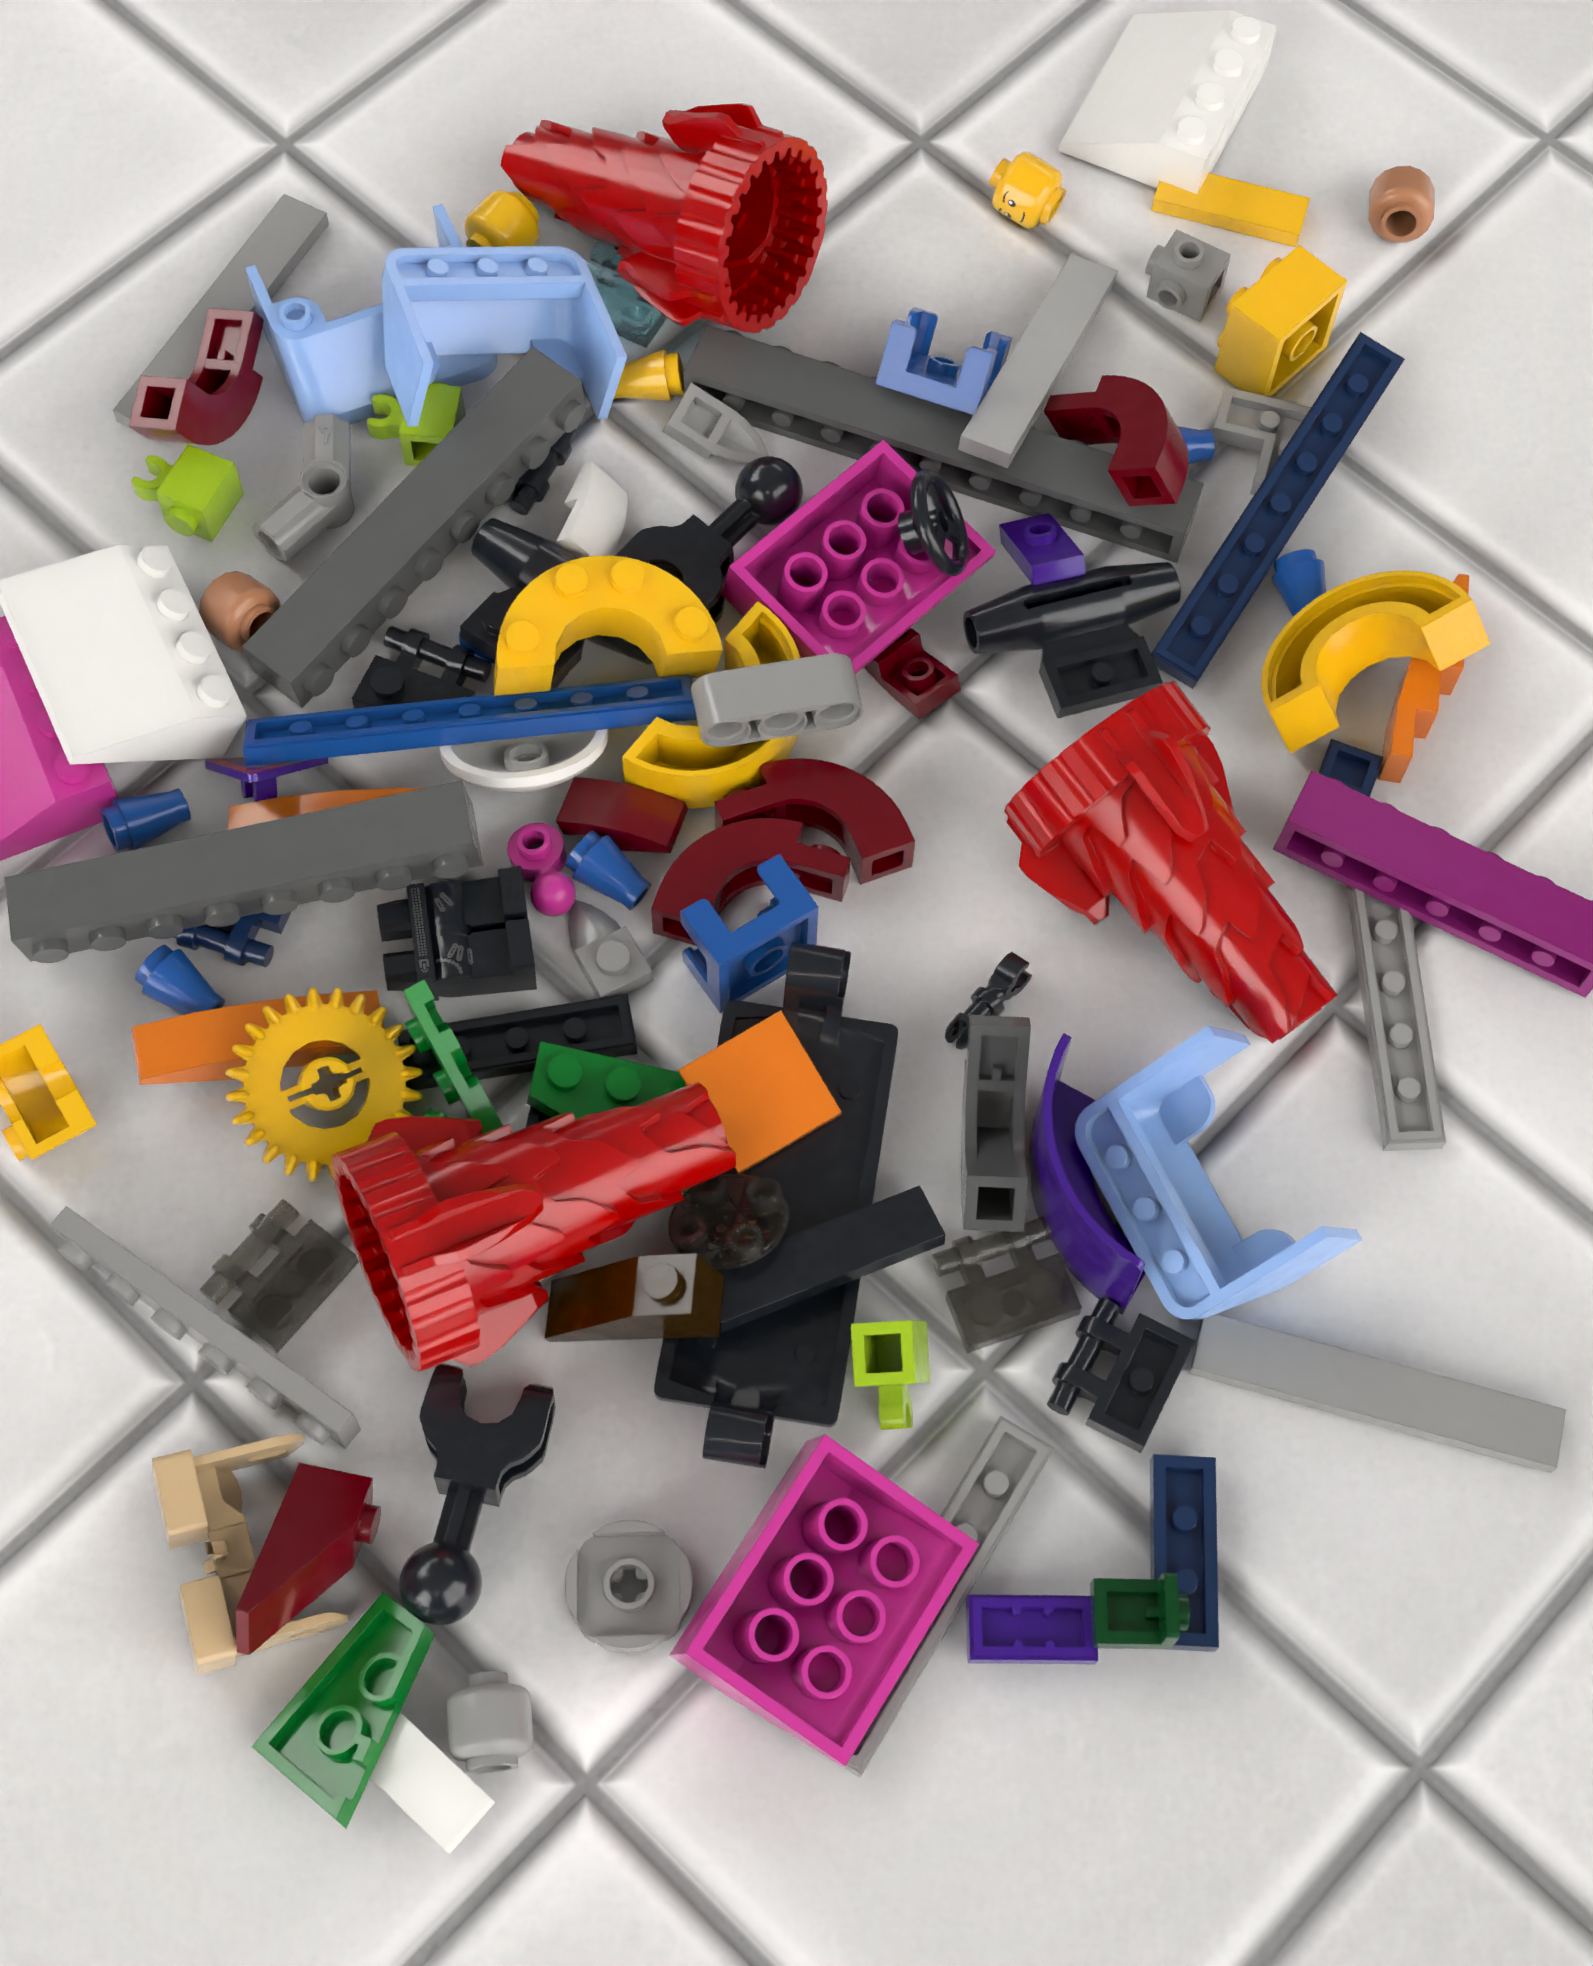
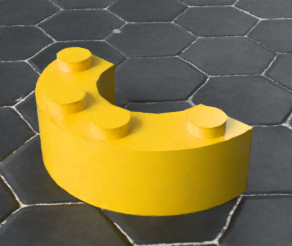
[493,555,723,696]
[1261,570,1490,754]
[622,601,800,809]

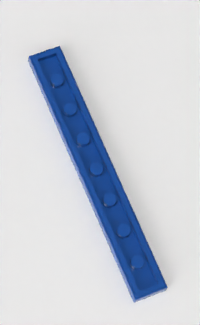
[242,674,697,766]

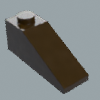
[544,1253,724,1342]

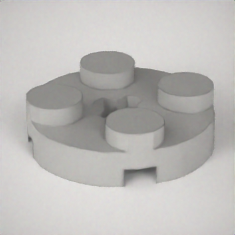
[565,1520,693,1653]

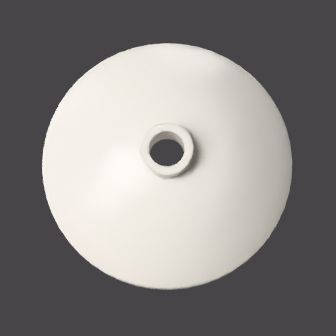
[439,729,608,793]

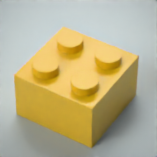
[1214,245,1347,397]

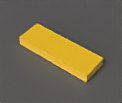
[1151,173,1310,247]

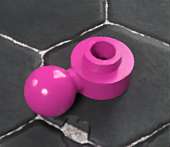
[507,823,576,917]

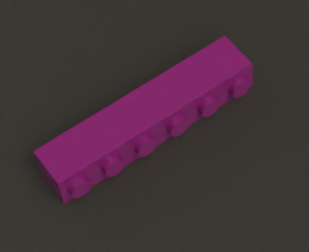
[1272,770,1593,998]

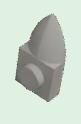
[662,383,769,464]
[568,900,653,998]

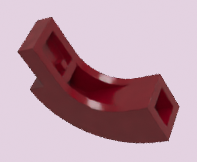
[129,308,264,446]
[1044,375,1189,506]
[714,758,915,885]
[651,818,851,946]

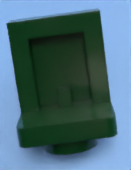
[1090,1572,1190,1650]

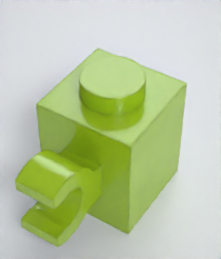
[367,382,466,466]
[131,444,244,542]
[851,1320,930,1430]

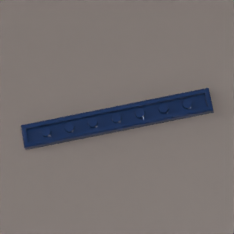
[1151,332,1405,689]

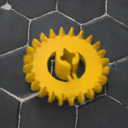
[225,987,423,1182]

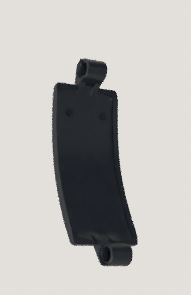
[654,941,898,1469]

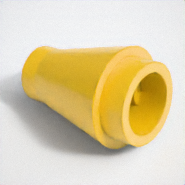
[614,349,684,401]

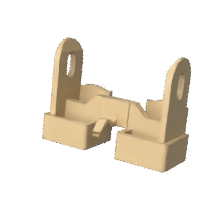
[152,1434,350,1675]

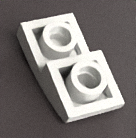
[556,460,628,558]
[370,1712,495,1854]

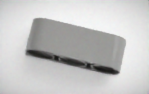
[691,653,864,747]

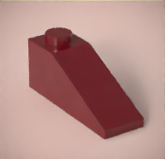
[236,1462,381,1655]

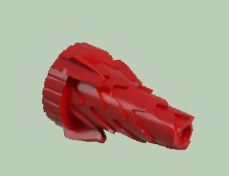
[500,103,828,333]
[1004,681,1338,1043]
[332,1082,736,1372]

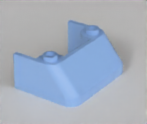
[245,204,498,424]
[382,246,627,427]
[1075,1025,1362,1320]

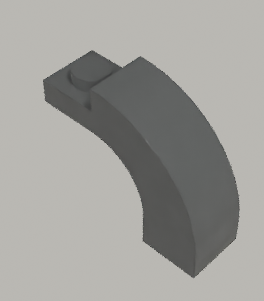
[961,1015,1031,1232]

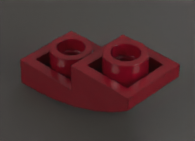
[864,628,961,720]
[555,777,688,853]

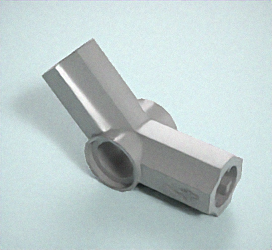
[252,414,355,562]

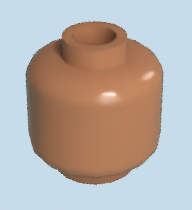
[1368,166,1435,243]
[199,571,281,652]

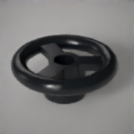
[898,469,969,576]

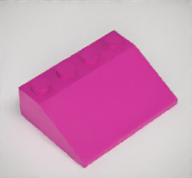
[722,439,996,675]
[0,616,119,861]
[669,1434,979,1766]

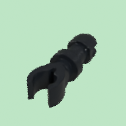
[945,952,1032,1050]

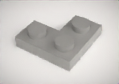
[1212,386,1311,495]

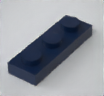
[1150,1454,1219,1652]

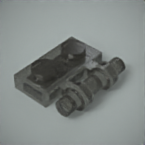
[199,1199,359,1354]
[931,1217,1082,1353]

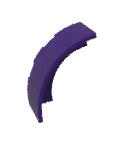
[1029,1033,1146,1315]

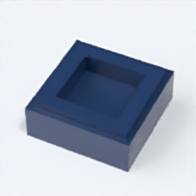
[1318,739,1384,797]

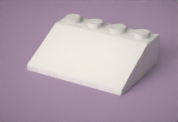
[1059,10,1277,194]
[0,544,247,765]

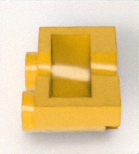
[0,1024,98,1162]

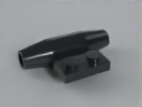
[460,518,653,688]
[963,562,1181,718]

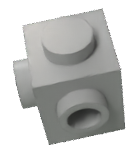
[1145,229,1231,322]

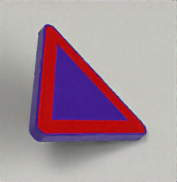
[205,757,329,802]

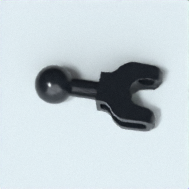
[615,456,803,624]
[399,1363,556,1625]

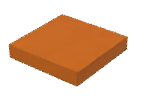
[678,1010,842,1175]

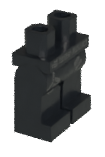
[377,866,537,1001]

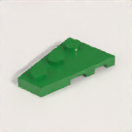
[403,979,503,1134]
[526,1041,693,1196]
[251,1592,435,1829]

